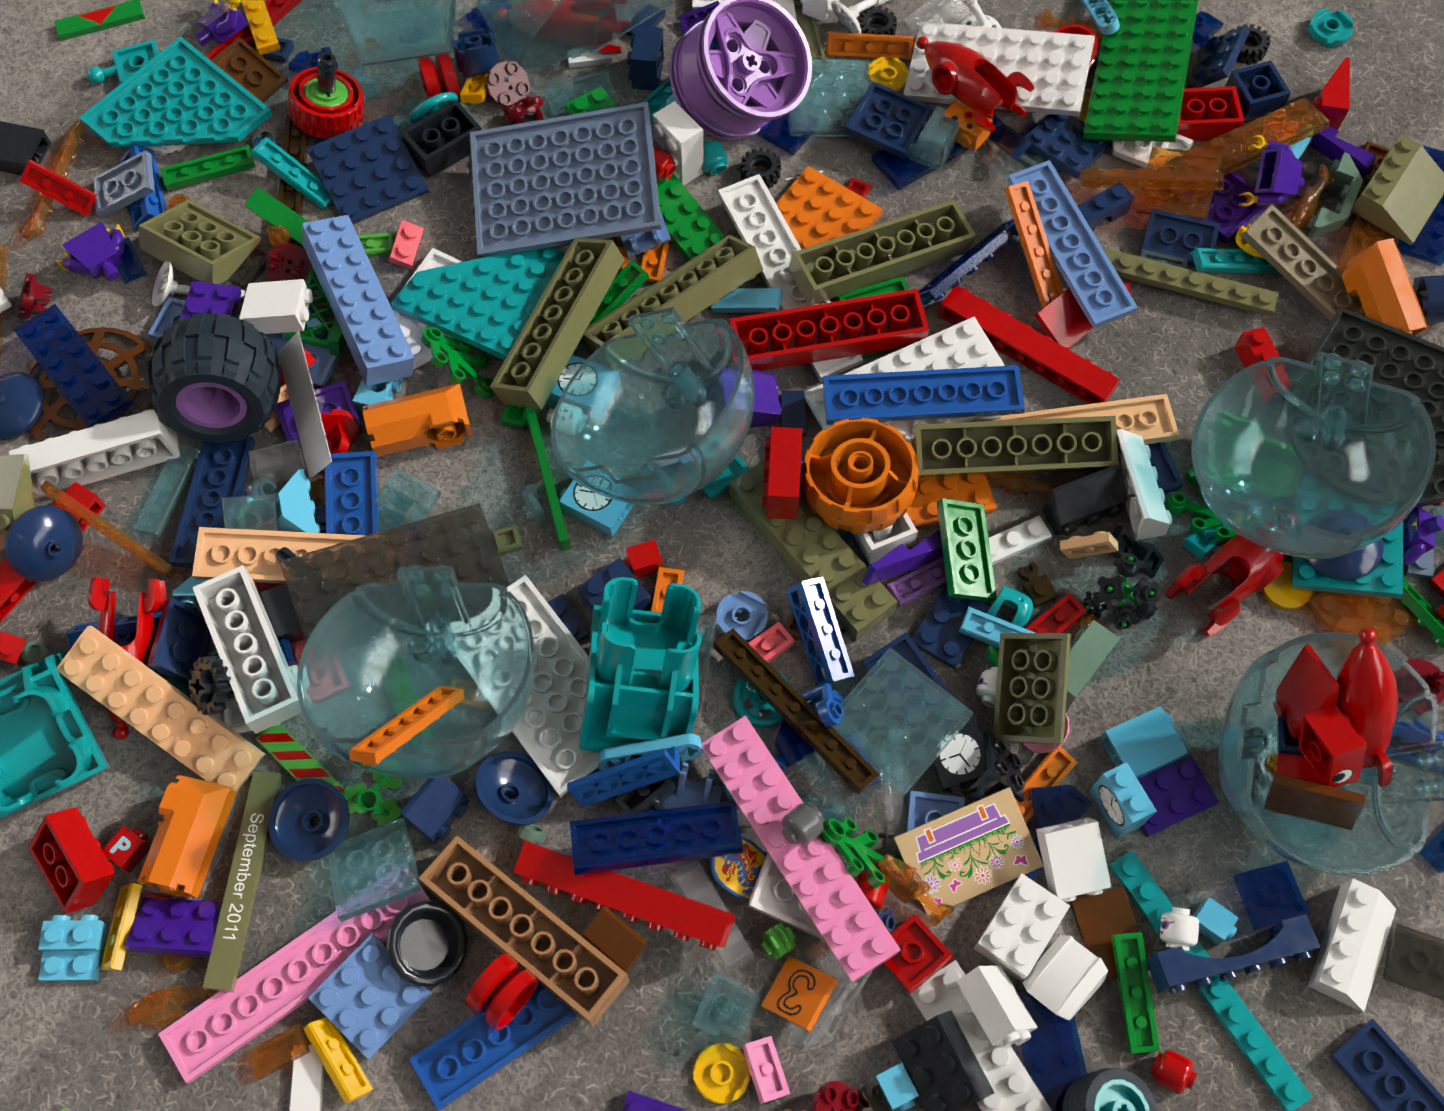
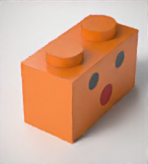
[938,99,992,152]

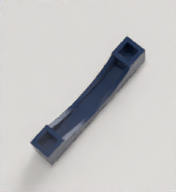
[1146,915,1320,995]

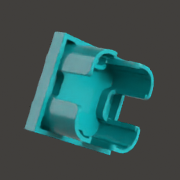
[579,577,701,756]
[0,651,109,818]

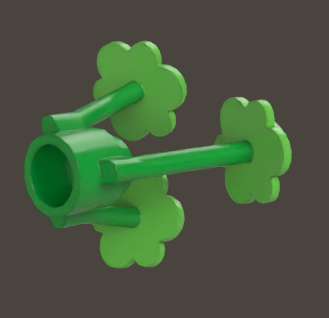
[343,760,404,828]

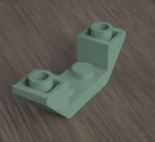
[1307,152,1363,238]

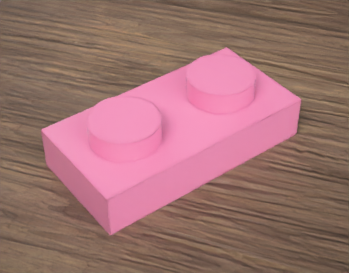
[742,1036,790,1104]

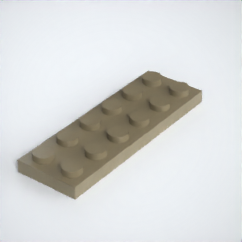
[1241,204,1364,321]

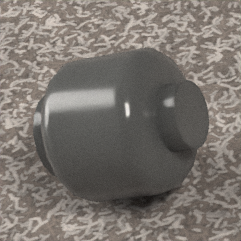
[782,803,824,846]

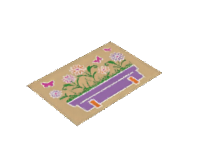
[894,787,1044,915]

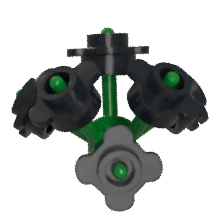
[1083,553,1160,630]

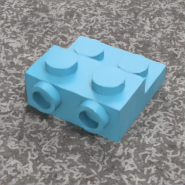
[38,915,107,982]

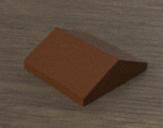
[582,906,648,975]

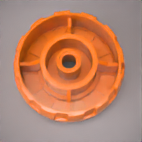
[801,418,919,534]

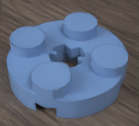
[717,591,768,643]

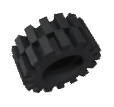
[858,6,897,35]
[1236,24,1271,65]
[741,147,781,188]

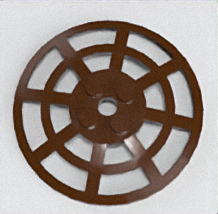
[25,327,154,442]

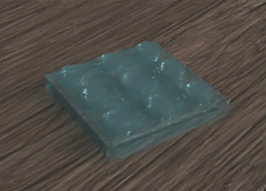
[327,817,422,922]

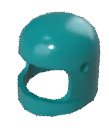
[987,585,1033,627]

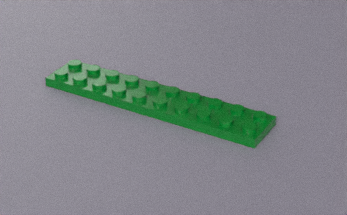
[564,86,726,261]

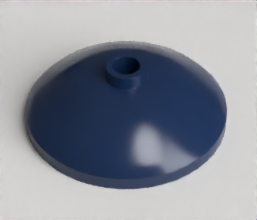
[0,372,43,440]
[5,505,83,581]
[1301,511,1384,581]
[474,751,554,826]
[268,778,350,862]

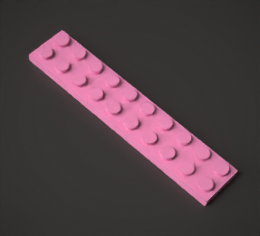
[701,716,900,983]
[158,863,431,1084]

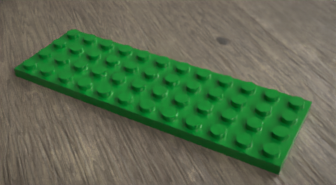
[1083,0,1199,142]

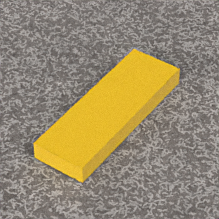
[100,883,142,972]
[303,1017,373,1104]

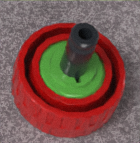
[288,52,364,139]

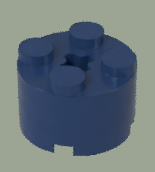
[451,29,499,78]
[1413,275,1444,324]

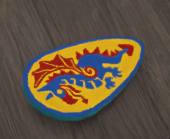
[710,836,766,902]

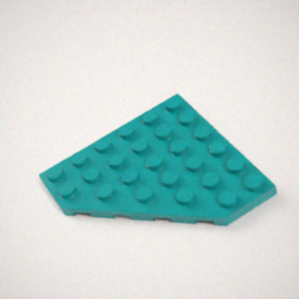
[79,36,272,148]
[391,247,566,360]

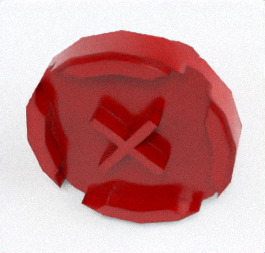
[320,409,360,454]

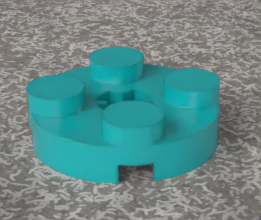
[1307,8,1354,48]

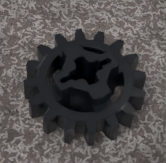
[188,656,232,715]

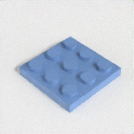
[308,933,433,1060]

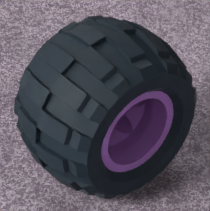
[146,313,281,442]

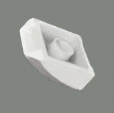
[1022,935,1108,1020]

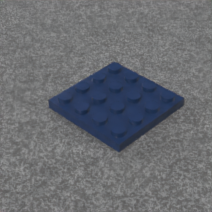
[306,115,429,224]

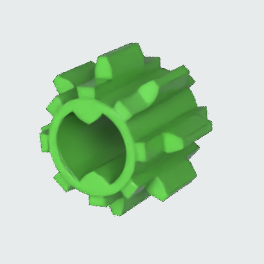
[760,922,796,961]

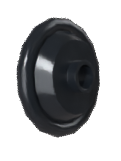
[386,901,468,987]

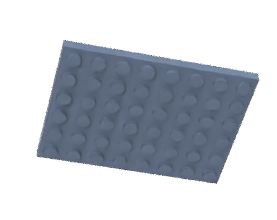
[470,102,662,258]

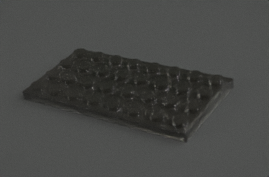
[279,503,510,661]

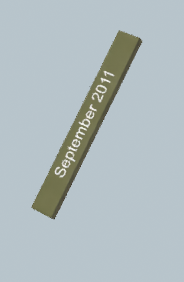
[203,771,282,992]

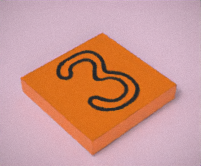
[761,956,838,1032]

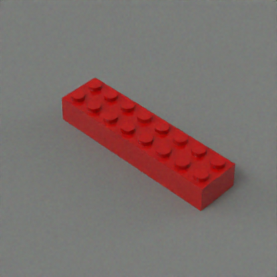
[729,288,929,371]

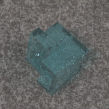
[907,106,960,171]
[375,468,441,534]
[691,970,761,1045]

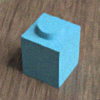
[1193,897,1239,945]
[875,1063,919,1111]

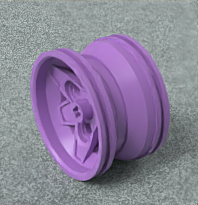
[669,0,812,141]

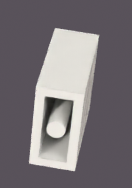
[239,279,313,334]
[1036,817,1111,902]
[956,966,1038,1047]

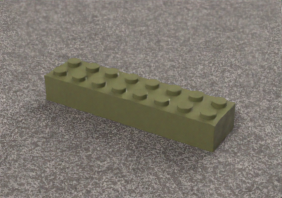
[788,200,976,306]
[582,235,763,370]
[490,238,625,410]
[911,416,1118,477]
[729,459,898,642]

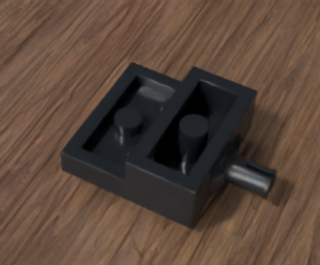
[611,756,677,825]

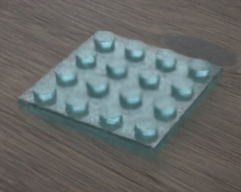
[788,59,871,137]
[832,647,973,796]

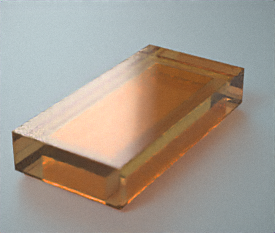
[247,1024,310,1080]

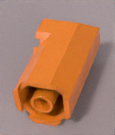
[1341,238,1428,336]
[363,383,472,457]
[137,775,237,899]

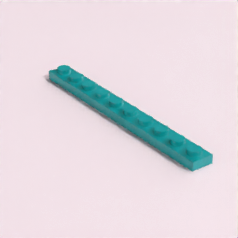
[1108,850,1312,1111]

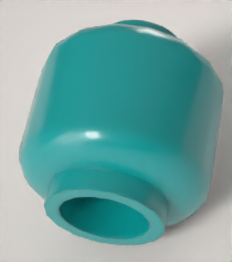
[702,140,728,176]

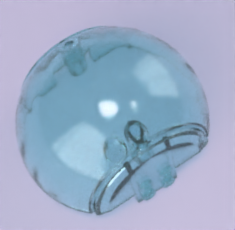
[551,307,755,505]
[1191,351,1436,559]
[297,565,536,779]
[1218,632,1444,876]

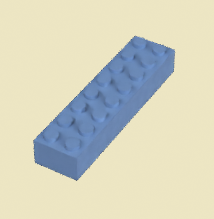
[302,215,415,386]

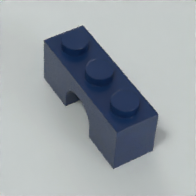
[1077,181,1134,232]

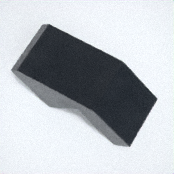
[1111,526,1164,578]

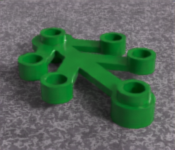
[421,327,494,399]
[1164,484,1261,543]
[820,817,908,888]

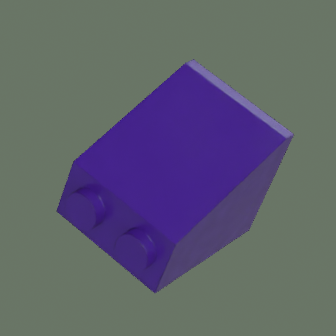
[703,366,782,432]

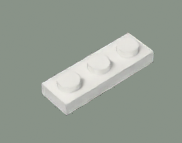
[989,515,1052,565]

